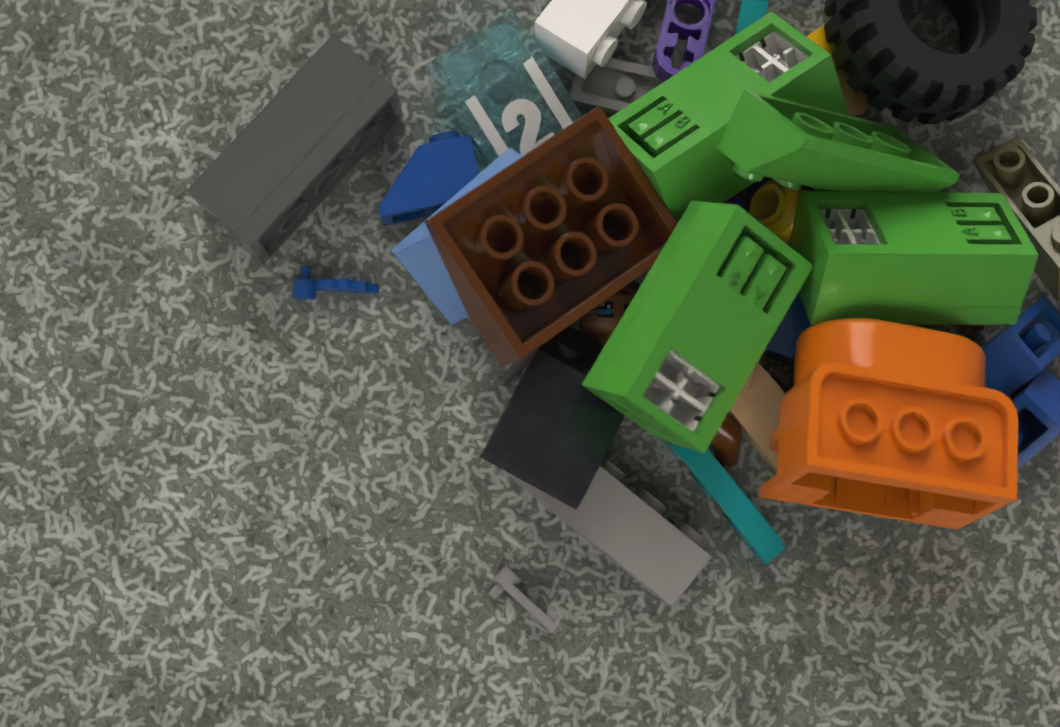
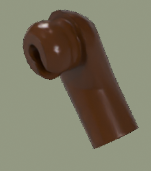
[710,414,742,467]

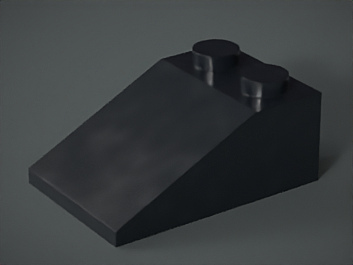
[480,327,625,510]

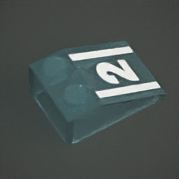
[425,9,583,166]

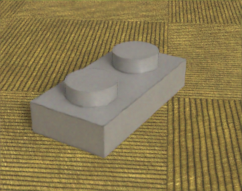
[568,58,663,115]

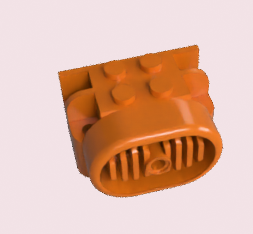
[758,318,1018,530]

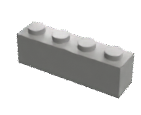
[505,457,712,607]

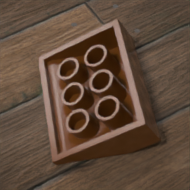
[425,105,677,367]

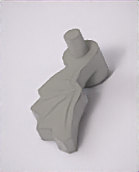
[488,565,561,635]

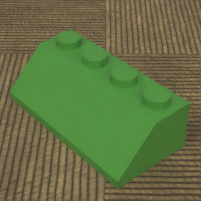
[717,89,960,192]

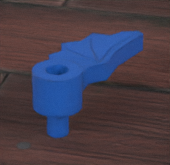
[292,266,379,300]

